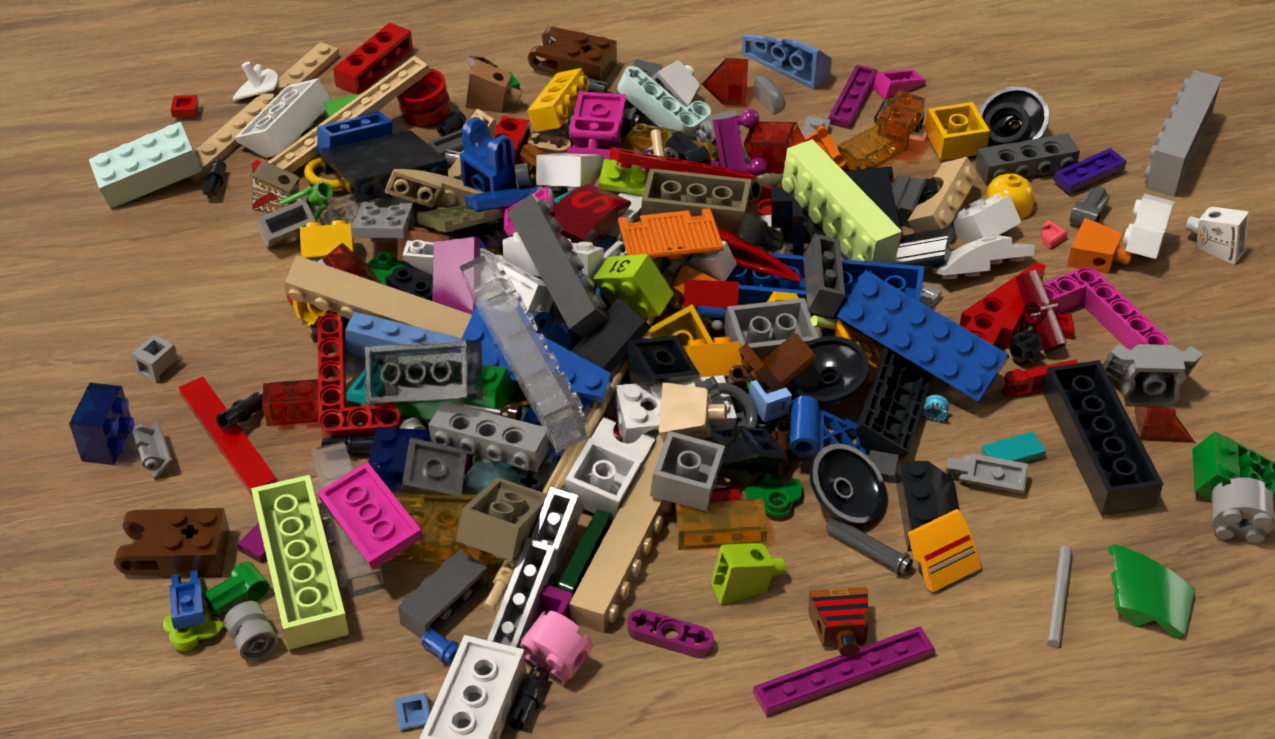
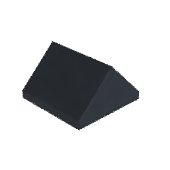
[627,335,700,384]

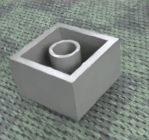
[650,431,725,512]

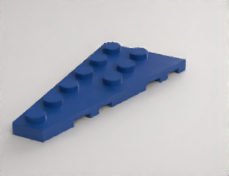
[452,301,613,403]

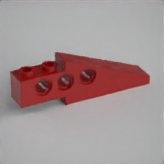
[960,262,1046,349]

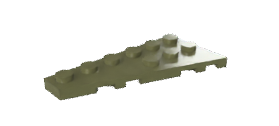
[417,190,565,232]

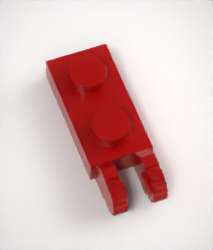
[1002,359,1078,398]

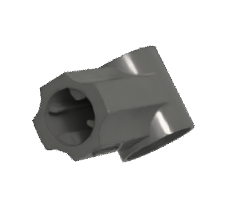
[1069,186,1110,226]

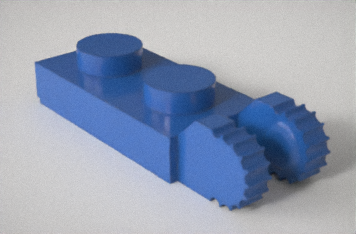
[169,570,205,629]

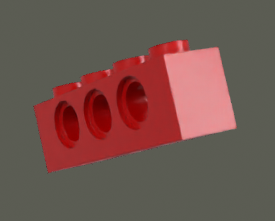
[333,22,413,95]

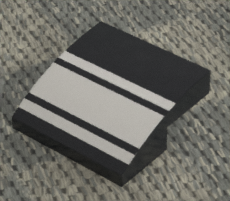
[895,227,955,266]

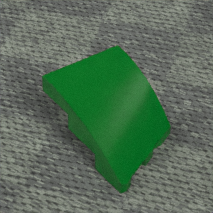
[1108,544,1195,639]

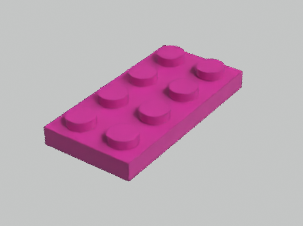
[317,462,424,570]

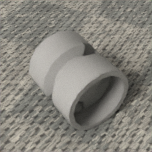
[224,601,278,661]

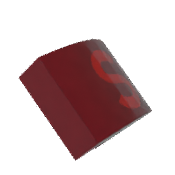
[550,183,631,244]

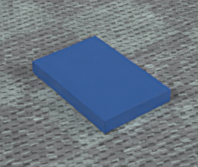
[464,185,543,211]

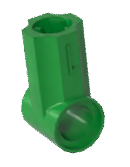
[203,562,269,616]

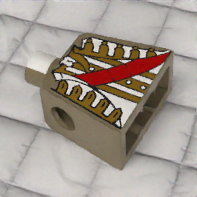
[252,160,310,213]

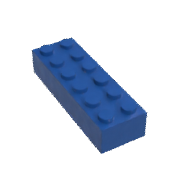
[837,270,1009,403]

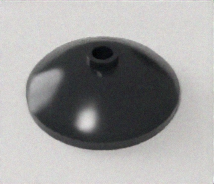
[979,86,1050,147]
[788,336,869,404]
[810,444,886,525]

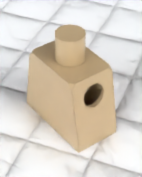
[659,383,727,443]

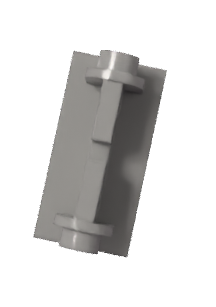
[132,421,172,480]

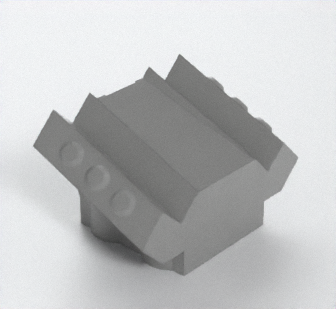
[1102,344,1204,407]

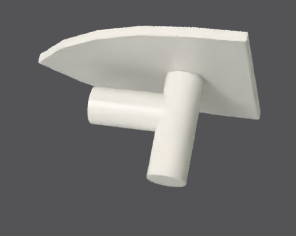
[232,62,279,101]

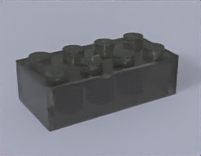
[365,340,483,405]

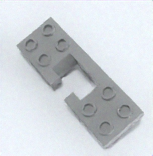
[351,195,419,238]

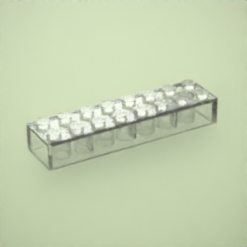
[460,252,589,453]

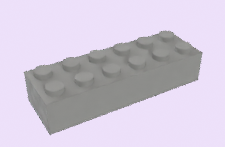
[1144,70,1222,197]

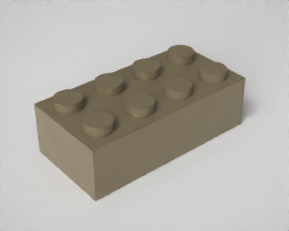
[641,168,751,236]

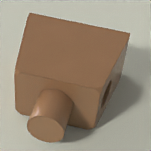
[466,60,522,113]

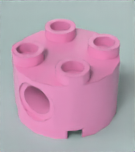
[520,611,593,685]

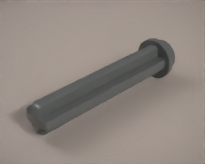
[826,517,913,575]

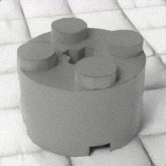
[1212,478,1275,543]

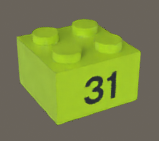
[593,254,674,317]

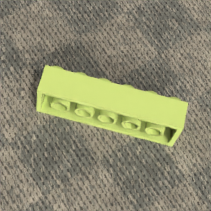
[782,139,902,264]
[251,475,349,650]

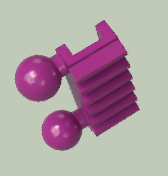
[713,109,768,176]

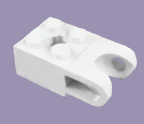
[564,418,655,520]

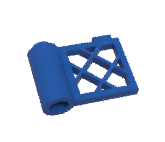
[790,396,866,457]

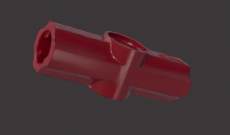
[1016,270,1067,353]

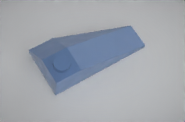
[741,34,832,90]

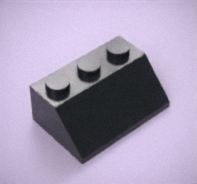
[896,461,960,551]

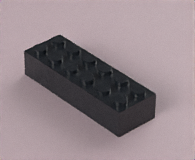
[1042,360,1163,515]

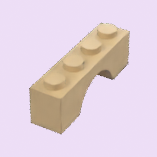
[908,157,978,233]

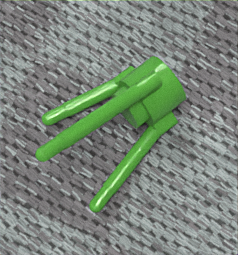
[279,181,333,222]

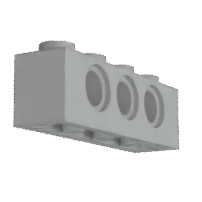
[429,401,550,472]

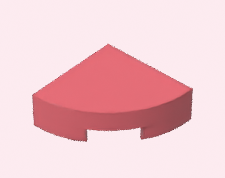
[1041,220,1068,249]

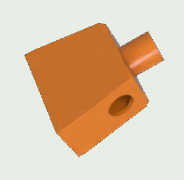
[1067,218,1133,273]

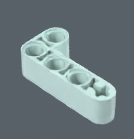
[617,66,711,139]

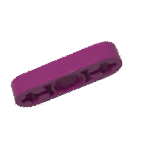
[628,610,714,658]

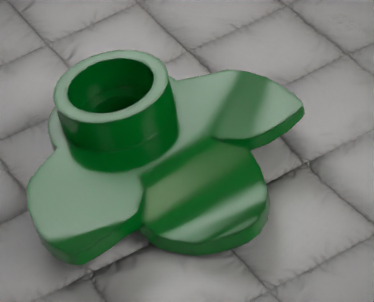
[745,472,802,518]

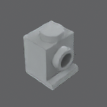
[131,335,178,383]

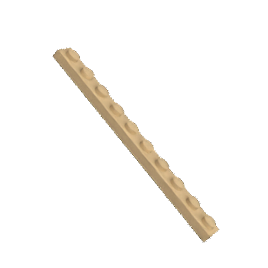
[187,42,340,182]

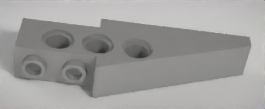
[487,487,584,649]

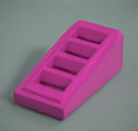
[873,69,926,99]

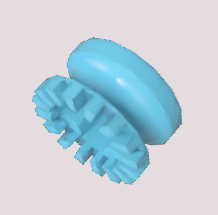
[922,395,950,422]

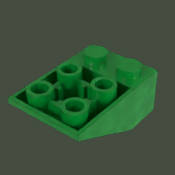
[1192,431,1275,511]

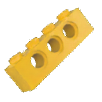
[527,68,589,132]

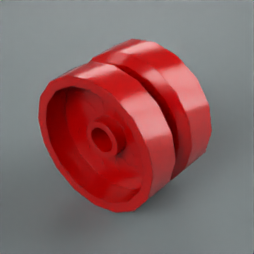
[396,68,451,127]

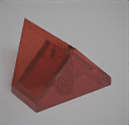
[701,58,748,106]
[1135,406,1196,443]

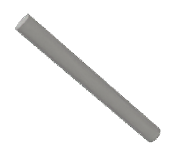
[1047,546,1072,648]

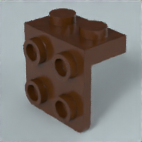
[738,334,816,392]

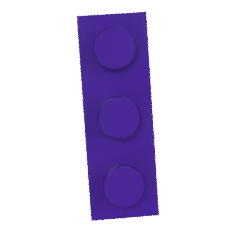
[1053,148,1127,193]

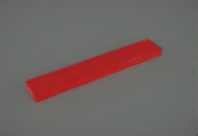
[178,376,277,497]

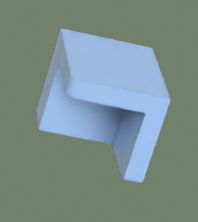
[749,380,792,422]

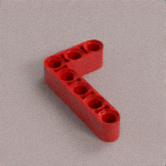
[317,313,402,441]

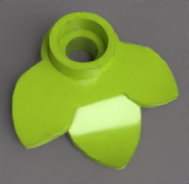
[163,605,224,651]

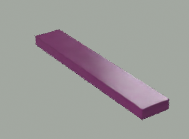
[753,626,935,717]

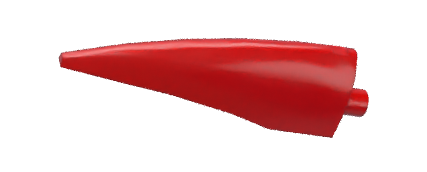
[717,227,802,282]

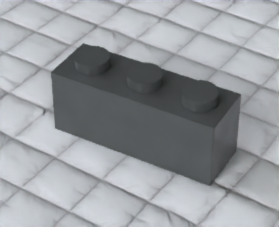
[803,234,845,317]
[398,549,489,639]

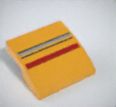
[908,509,981,592]

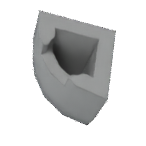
[754,76,784,115]

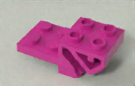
[567,91,626,162]

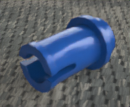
[421,628,459,664]

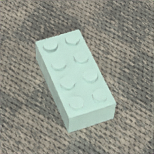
[89,122,202,209]

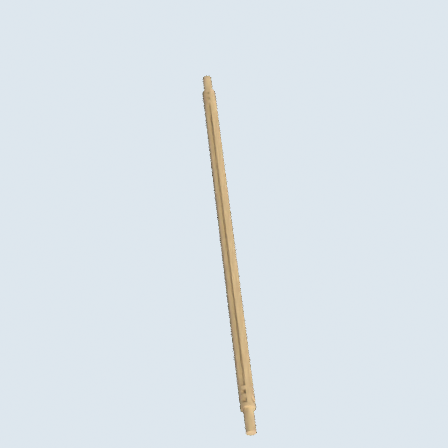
[483,264,683,612]

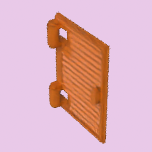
[618,208,724,259]

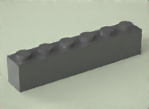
[507,193,609,338]

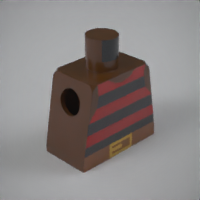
[808,587,868,656]

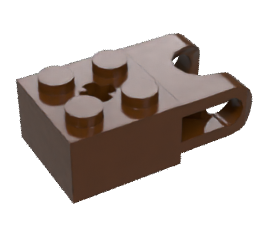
[528,27,617,82]
[114,508,230,578]

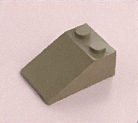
[456,477,548,561]

